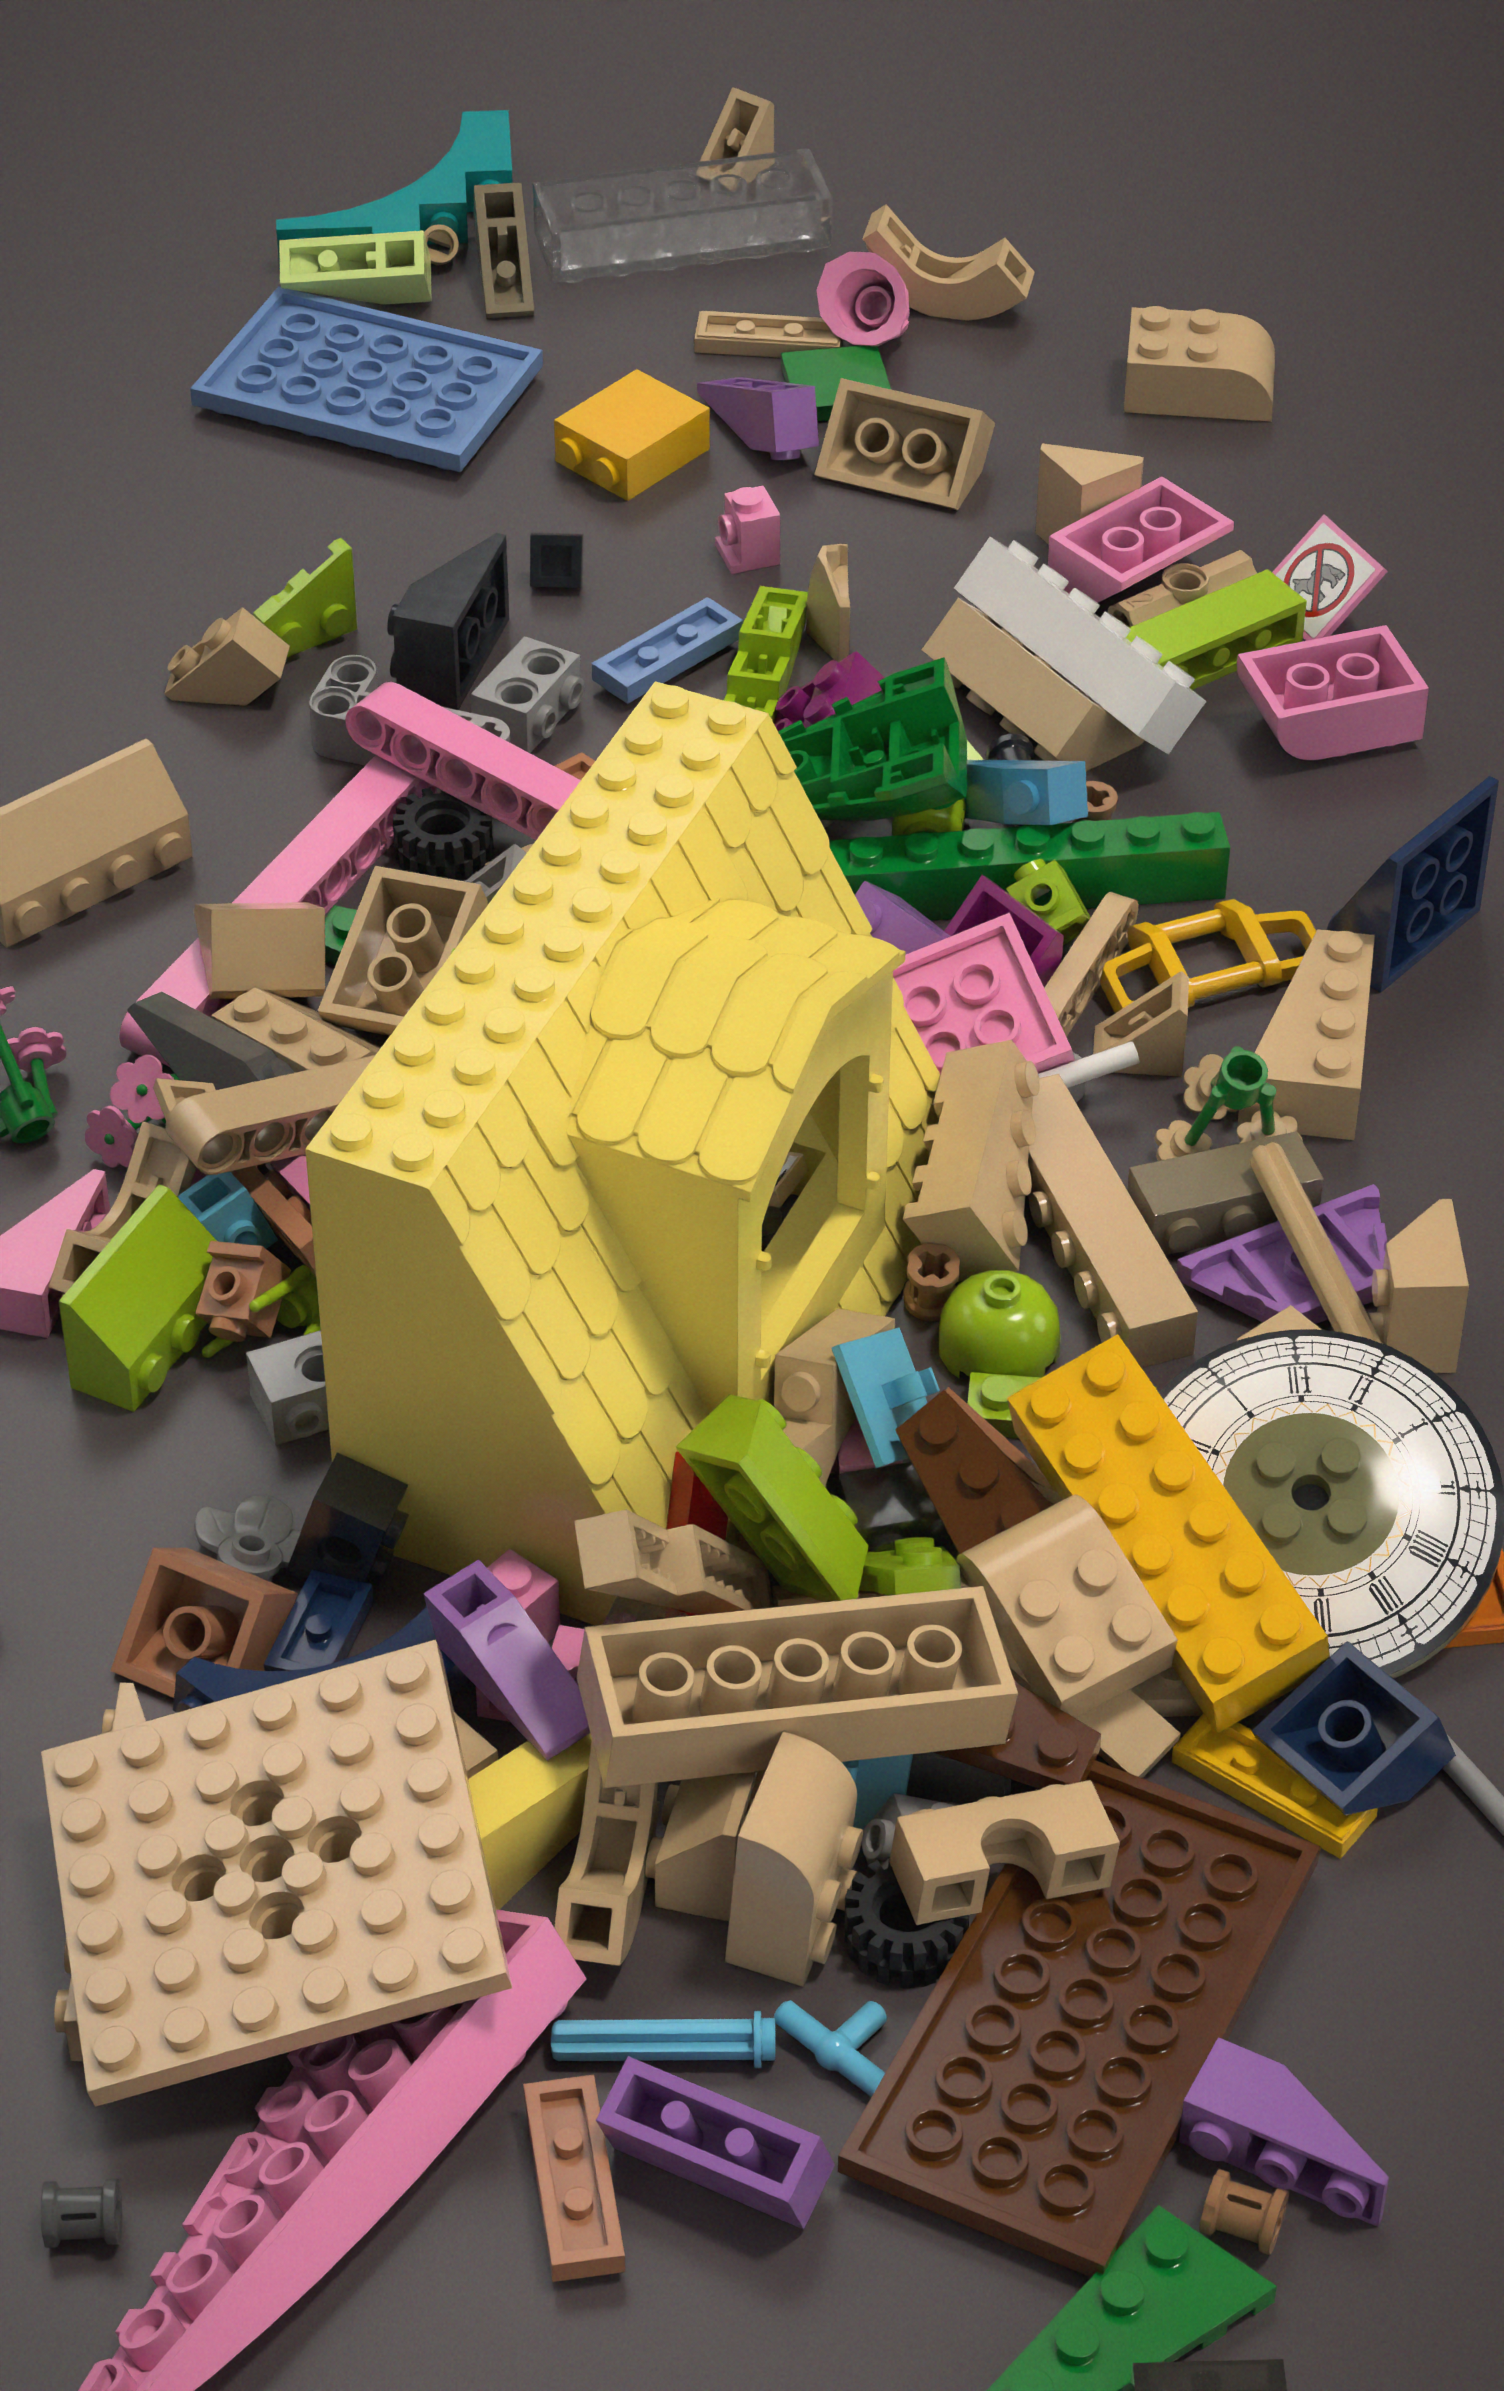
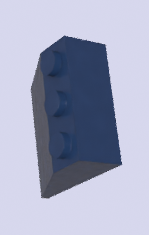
[1327,776,1499,993]

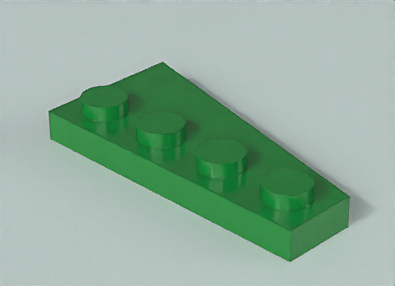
[987,2205,1277,2391]

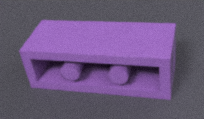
[596,2056,835,2230]

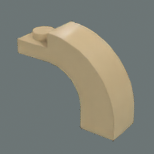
[863,204,1035,321]
[49,1121,196,1293]
[554,1741,660,1966]

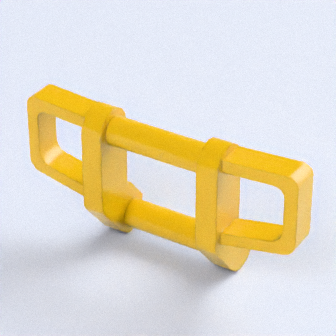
[1100,899,1316,1013]

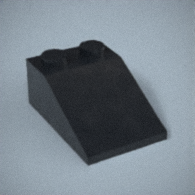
[387,533,510,710]

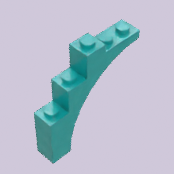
[276,110,513,271]

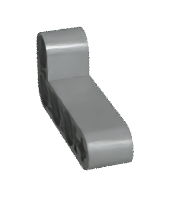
[309,655,511,765]

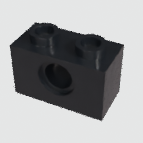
[285,1452,409,1586]

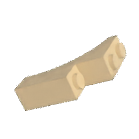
[740,1309,895,1558]

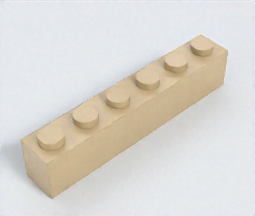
[1027,1074,1198,1368]

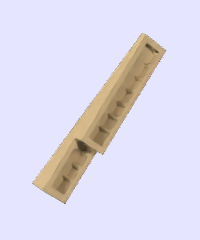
[574,1509,774,1615]

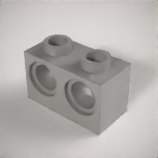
[471,636,584,753]

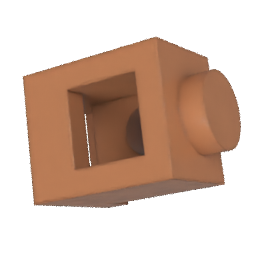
[195,1241,291,1342]

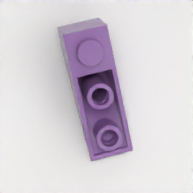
[423,1559,590,1761]
[1179,2037,1389,2227]

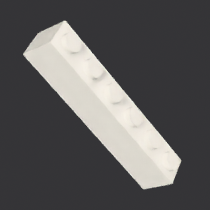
[954,537,1206,754]

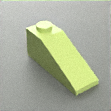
[279,231,432,305]

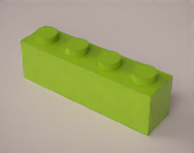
[1126,569,1307,690]

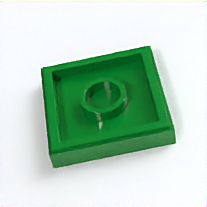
[781,346,891,422]

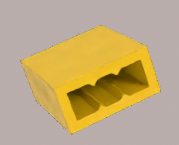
[554,369,710,501]

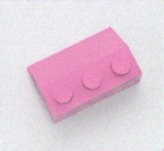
[1048,476,1234,603]

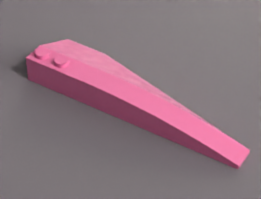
[78,1910,587,2391]

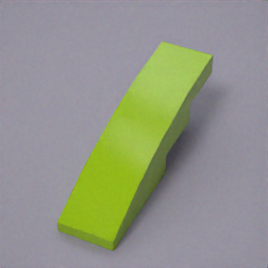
[723,586,808,723]

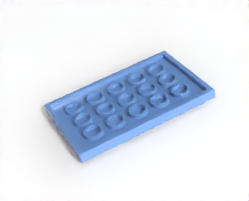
[190,286,543,472]

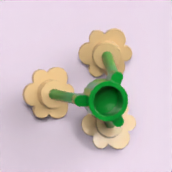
[1154,1046,1303,1161]

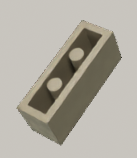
[1127,1131,1324,1255]

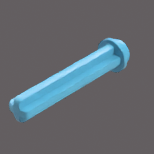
[551,2011,776,2068]

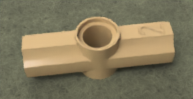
[1108,550,1257,627]

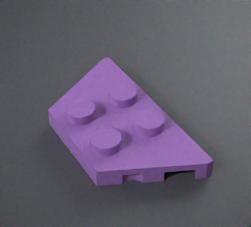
[1176,1184,1387,1324]

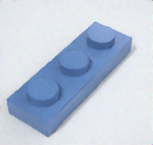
[592,597,743,704]

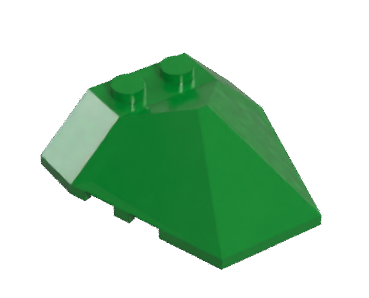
[778,657,967,821]

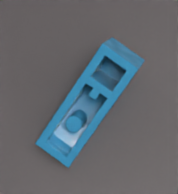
[964,760,1088,825]

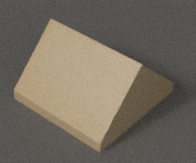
[1036,443,1144,545]
[194,902,325,999]

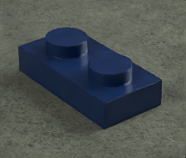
[264,1570,374,1671]

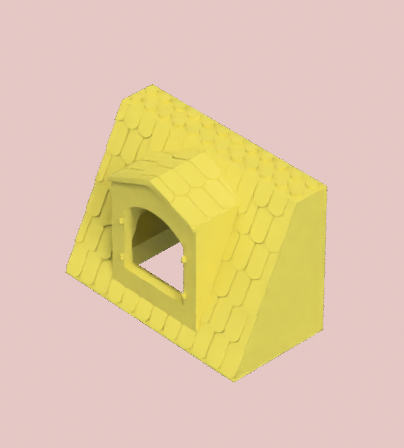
[305,681,940,1626]

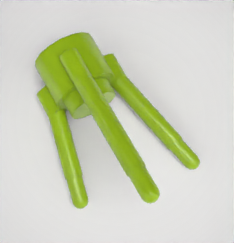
[202,1265,321,1358]

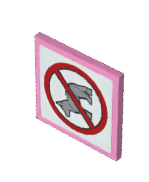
[1272,514,1388,641]

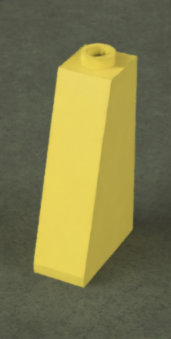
[468,1733,592,1910]

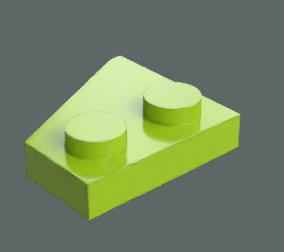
[253,538,357,657]
[859,1537,961,1596]

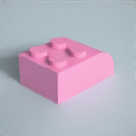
[1237,625,1429,760]

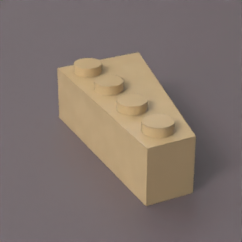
[1237,929,1375,1140]
[903,1040,1040,1282]

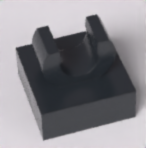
[530,533,584,588]

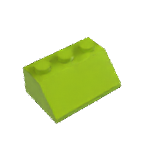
[59,1184,217,1412]
[676,1394,868,1602]

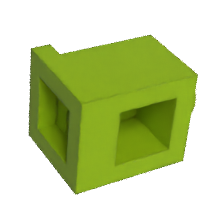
[1006,859,1091,945]

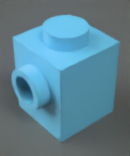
[177,1172,278,1249]

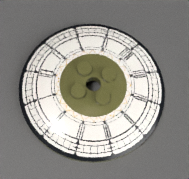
[1159,1329,1504,1692]

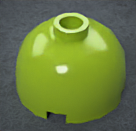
[938,1270,1061,1378]

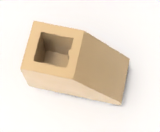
[164,607,290,706]

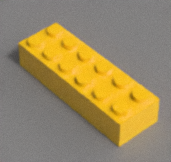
[1007,1334,1330,1734]

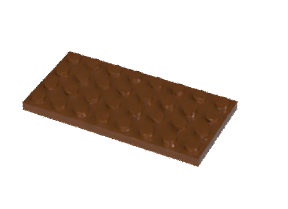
[838,1761,1321,2277]

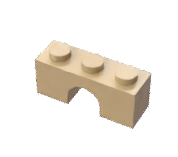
[889,1780,1120,1925]

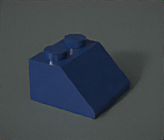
[1252,1641,1456,1815]

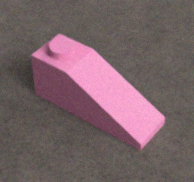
[0,1169,110,1338]

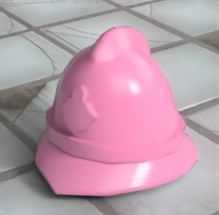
[816,252,909,346]

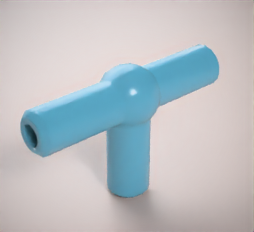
[774,2000,887,2097]

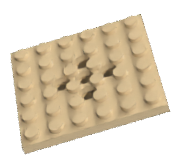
[41,1639,512,2107]

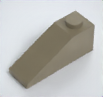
[474,182,534,318]

